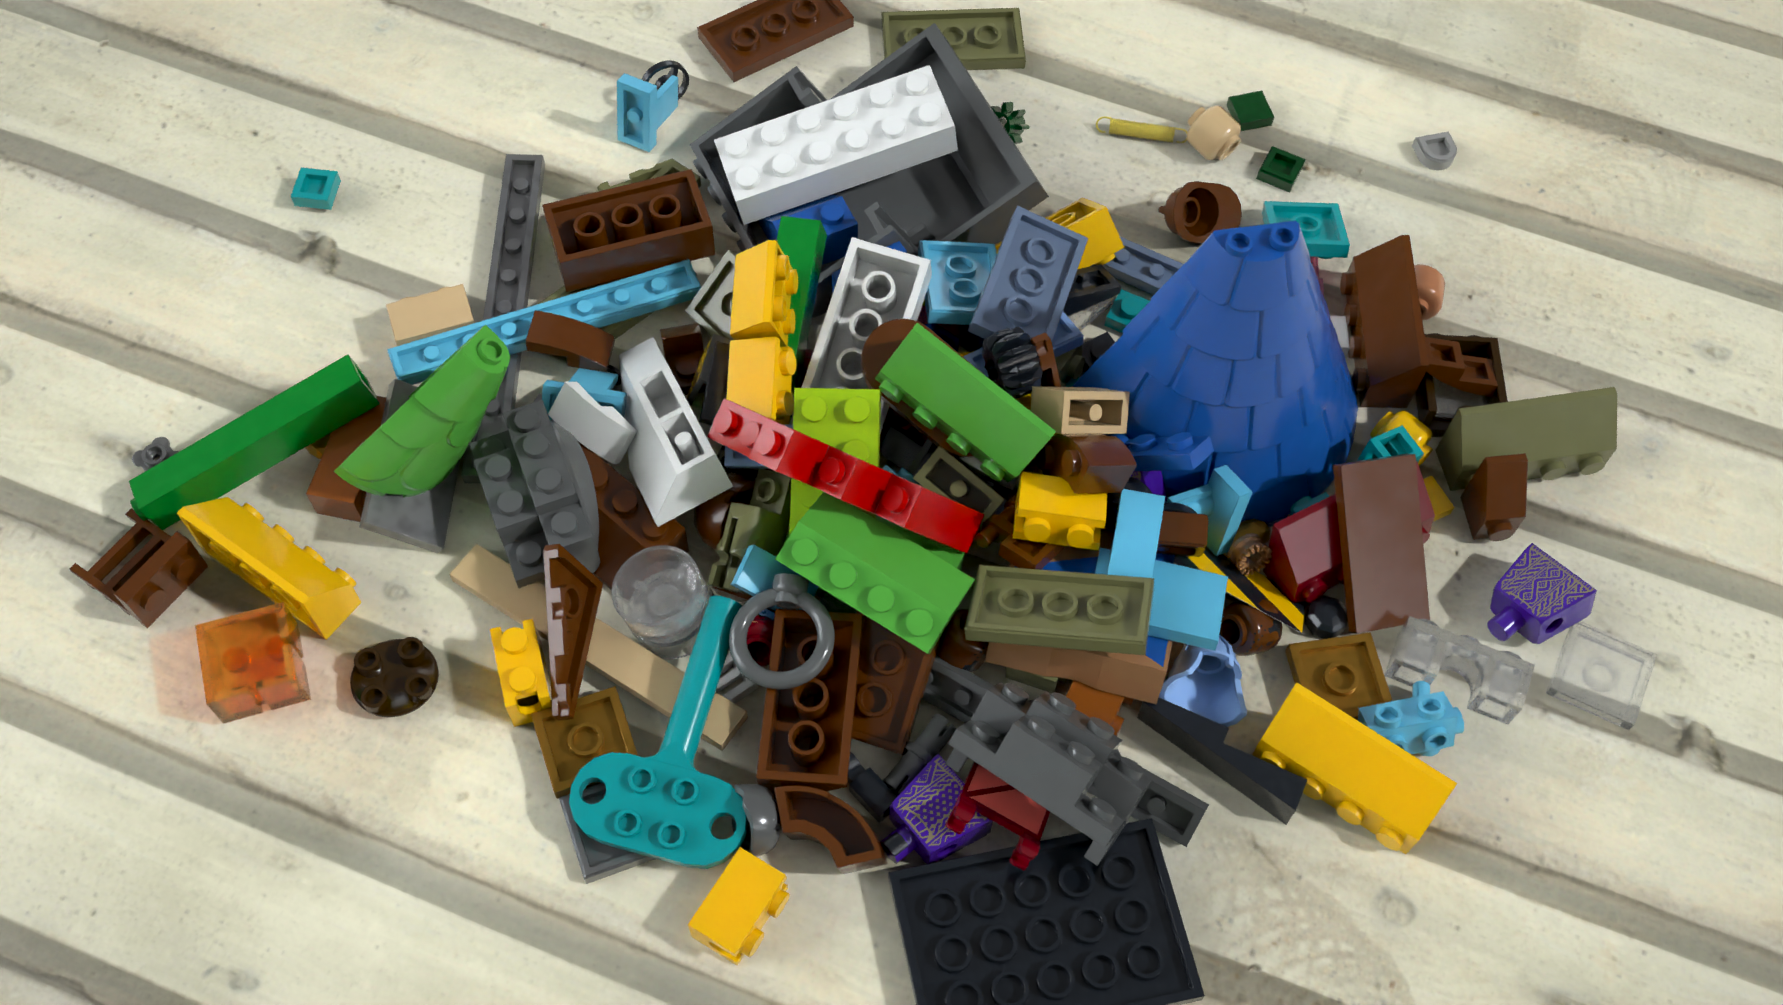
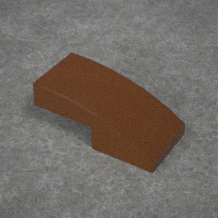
[526,310,615,372]
[1425,337,1498,397]

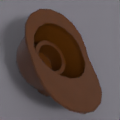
[1158,181,1242,243]

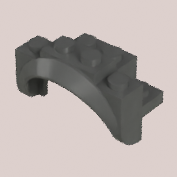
[469,400,600,588]
[945,682,1152,866]

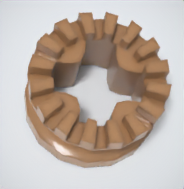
[1228,533,1272,576]

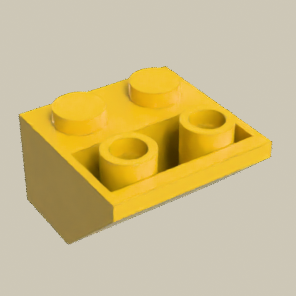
[730,240,798,347]

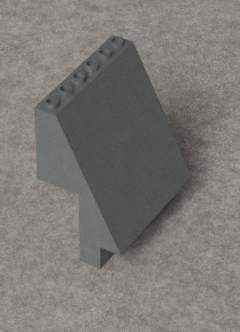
[690,23,1049,318]

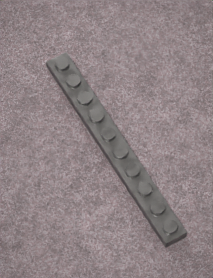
[461,154,545,483]

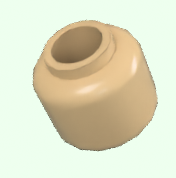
[1187,106,1241,160]

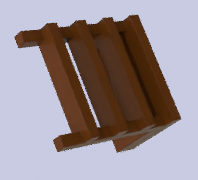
[69,508,208,629]

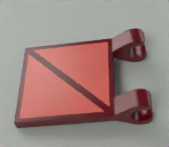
[945,761,1050,871]

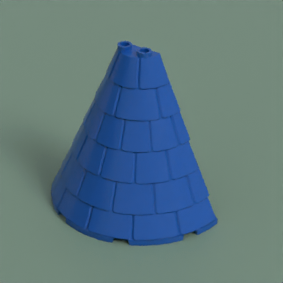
[1072,221,1358,527]

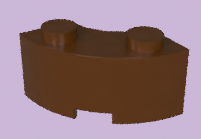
[1035,434,1137,494]
[774,786,888,874]

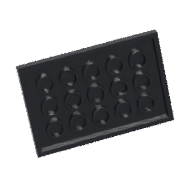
[888,818,1205,1005]

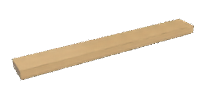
[449,544,748,751]

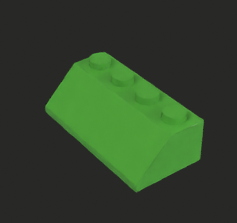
[875,323,1056,483]
[775,492,975,654]

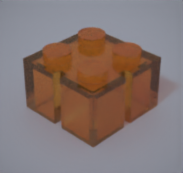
[195,602,311,724]

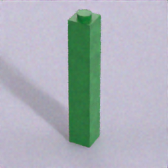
[777,216,827,424]
[129,354,380,530]

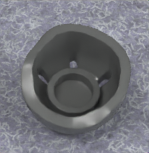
[732,784,781,857]

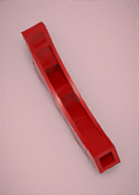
[707,398,985,553]

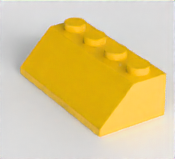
[177,497,362,640]
[1252,683,1457,854]

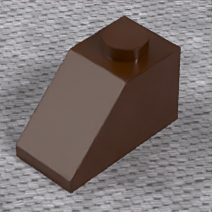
[1460,453,1528,541]

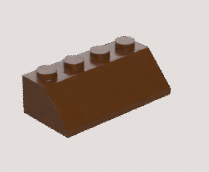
[542,169,716,292]
[1340,235,1429,408]
[579,442,689,606]
[756,608,863,794]

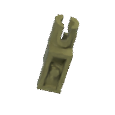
[707,469,791,595]

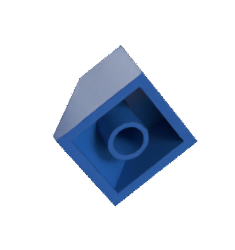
[759,194,858,265]

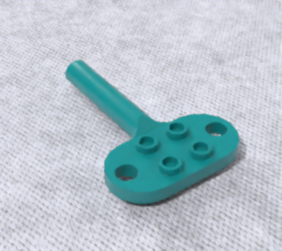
[569,595,748,869]

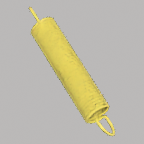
[1096,116,1187,143]

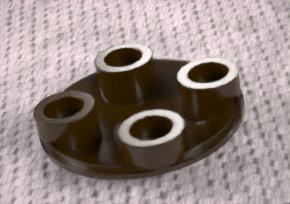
[350,637,439,717]

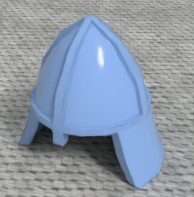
[1159,635,1247,727]

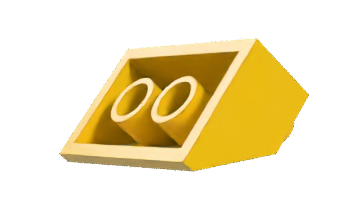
[995,197,1124,269]

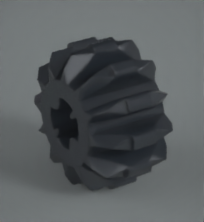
[982,326,1043,399]

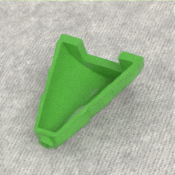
[334,325,510,498]

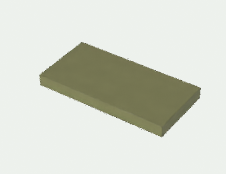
[881,8,1026,70]
[965,565,1154,655]

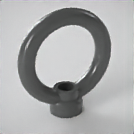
[729,573,835,690]

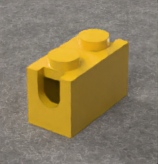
[726,336,796,424]
[1013,472,1107,550]
[490,618,552,727]
[688,847,790,966]

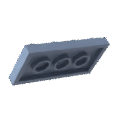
[967,205,1088,342]

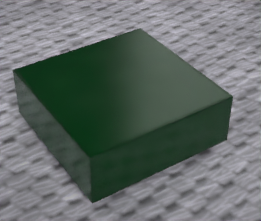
[1227,90,1274,131]
[1256,146,1306,193]

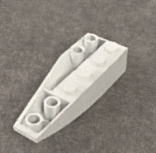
[619,337,733,527]

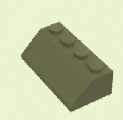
[1435,387,1617,491]

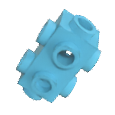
[1358,681,1464,756]

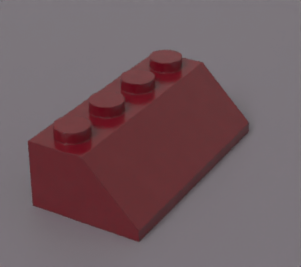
[1263,461,1435,603]

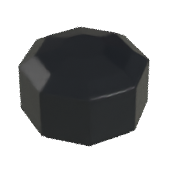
[1304,595,1348,639]

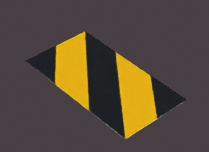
[1173,546,1305,633]

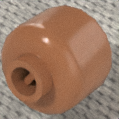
[1414,264,1445,320]

